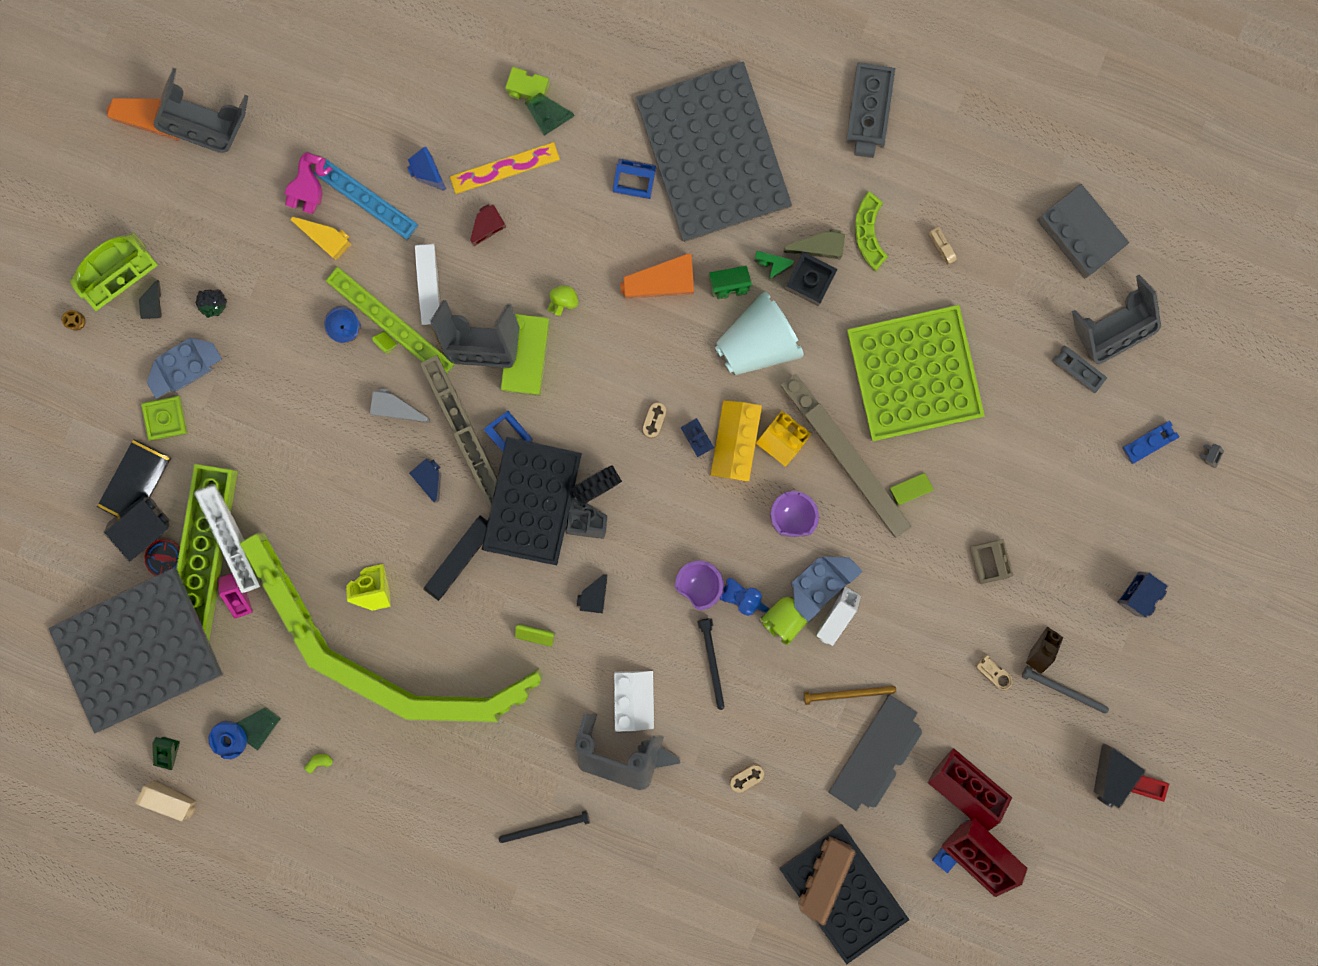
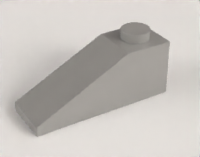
[370,389,430,423]

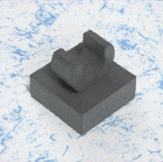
[1199,443,1224,468]

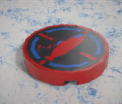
[144,539,180,576]

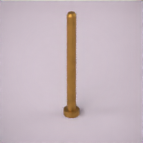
[804,686,896,705]

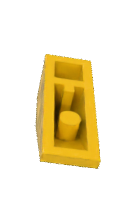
[290,217,351,260]

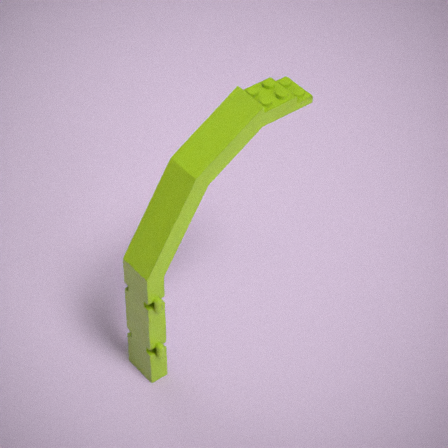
[239,533,543,722]

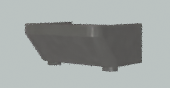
[154,68,248,153]
[1072,274,1161,364]
[430,300,520,368]
[575,713,664,790]

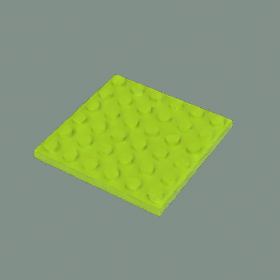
[847,305,985,442]

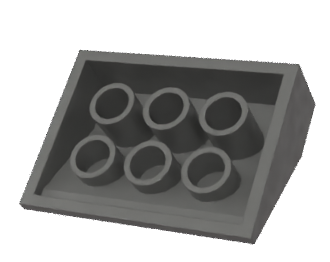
[1037,184,1130,279]

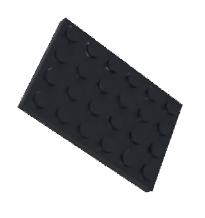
[481,436,582,566]
[779,824,909,965]

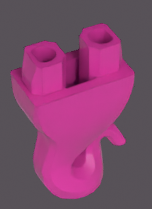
[284,152,332,214]

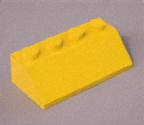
[710,400,762,482]

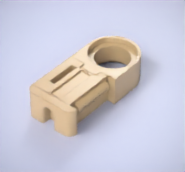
[928,226,957,265]
[976,655,1013,690]

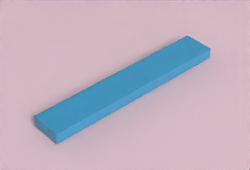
[314,159,418,240]

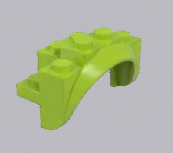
[70,232,158,311]

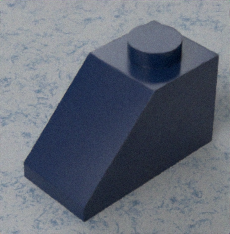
[409,458,441,503]

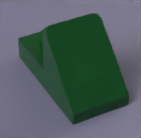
[152,737,180,770]

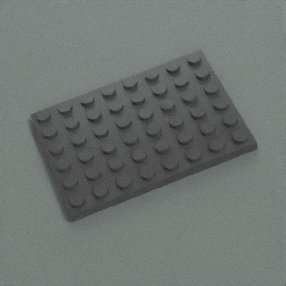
[635,61,792,242]
[48,568,223,734]

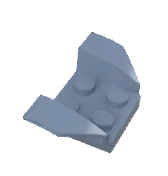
[147,338,222,399]
[790,557,863,622]

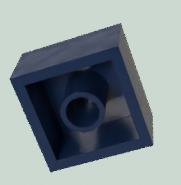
[1117,572,1168,618]

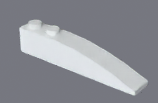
[195,485,261,593]

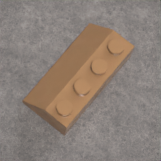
[798,836,855,925]

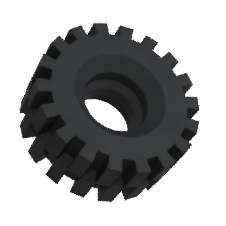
[571,465,622,506]

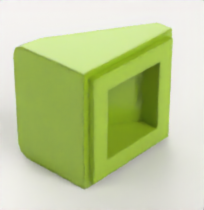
[372,332,397,354]

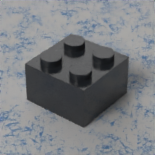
[785,252,838,306]

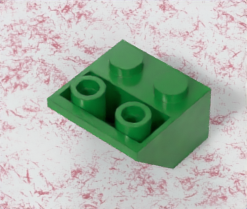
[708,265,752,300]

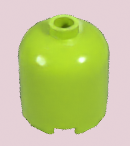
[759,596,807,646]

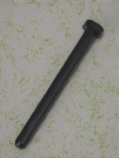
[498,810,590,843]

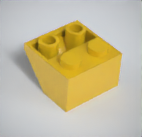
[756,411,811,467]

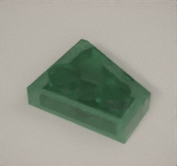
[237,707,282,751]

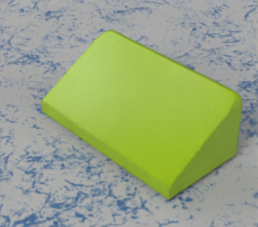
[890,473,934,506]
[515,624,555,647]

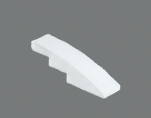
[415,243,440,325]

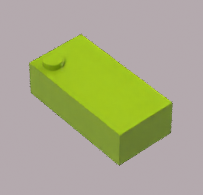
[501,314,550,396]

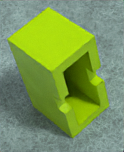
[505,67,550,105]

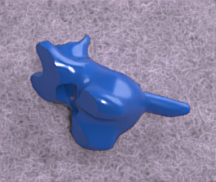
[719,578,769,616]

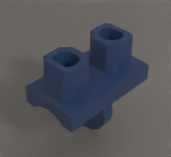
[680,418,714,458]

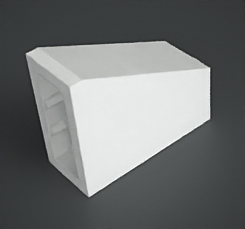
[816,586,861,646]

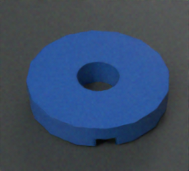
[208,721,247,759]

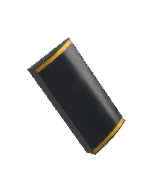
[97,439,171,516]

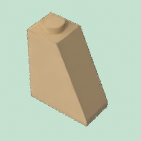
[135,781,196,821]

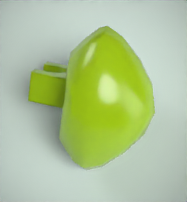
[547,285,579,316]

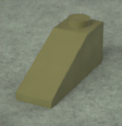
[784,229,845,259]

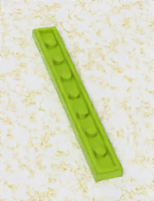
[325,266,455,373]

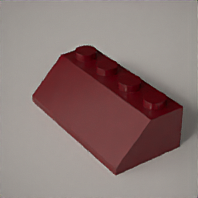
[928,748,1013,831]
[941,818,1028,897]

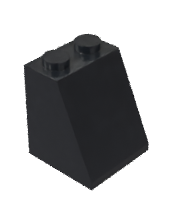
[104,495,170,562]
[1094,743,1146,809]

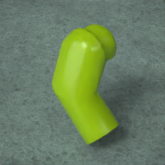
[304,754,333,774]

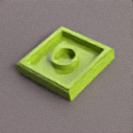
[141,396,188,441]

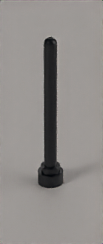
[697,618,725,710]

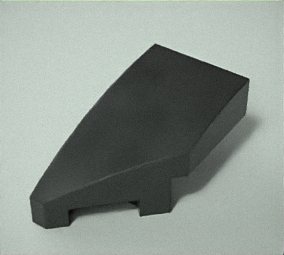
[139,280,162,319]

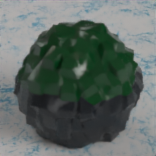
[195,289,227,318]

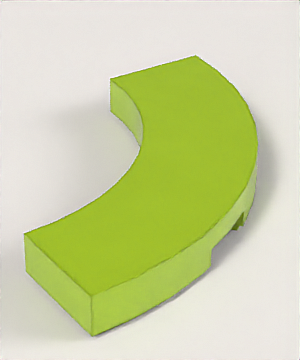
[855,191,888,272]

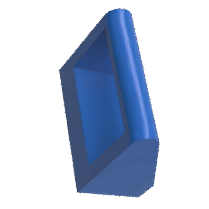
[613,159,656,199]
[484,411,533,452]

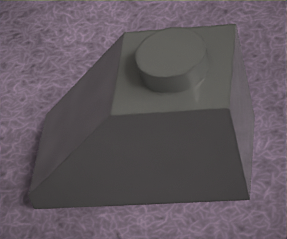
[638,740,680,768]

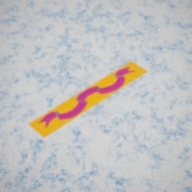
[450,142,560,194]

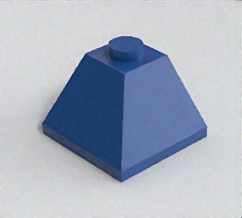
[407,147,446,191]

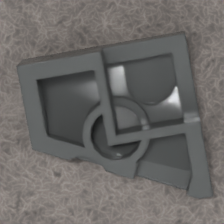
[566,495,607,539]

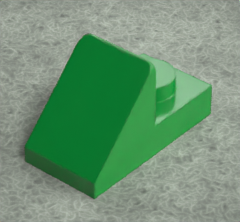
[754,251,794,280]

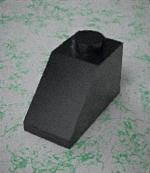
[577,574,608,613]

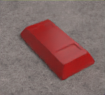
[1131,775,1170,802]

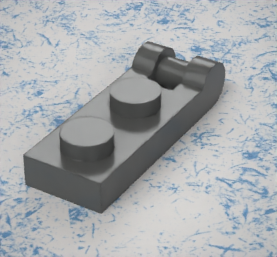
[1052,345,1107,393]

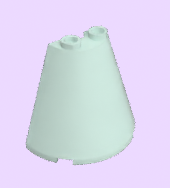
[715,291,804,375]

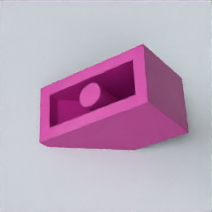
[218,573,253,619]

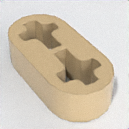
[643,402,666,438]
[730,764,764,793]

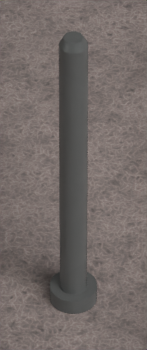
[1022,666,1109,713]

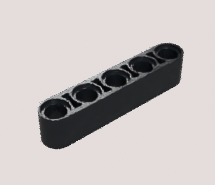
[423,515,488,601]

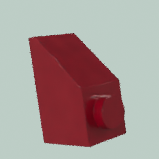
[470,204,506,246]

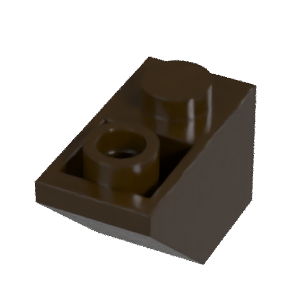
[1026,627,1063,674]

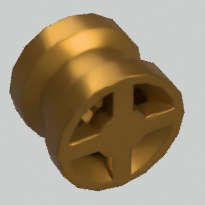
[62,310,86,331]

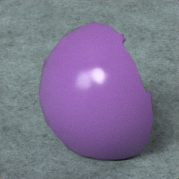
[770,491,819,537]
[675,560,724,610]

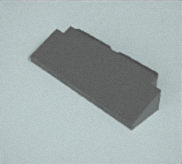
[829,695,922,811]

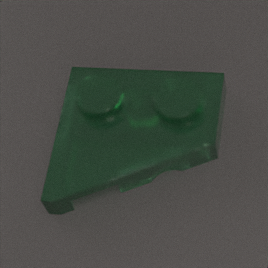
[525,92,575,136]

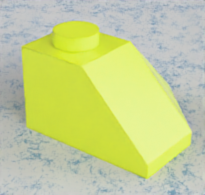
[346,564,391,611]

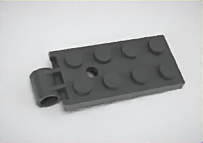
[846,63,895,158]

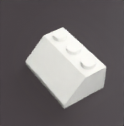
[614,671,654,731]

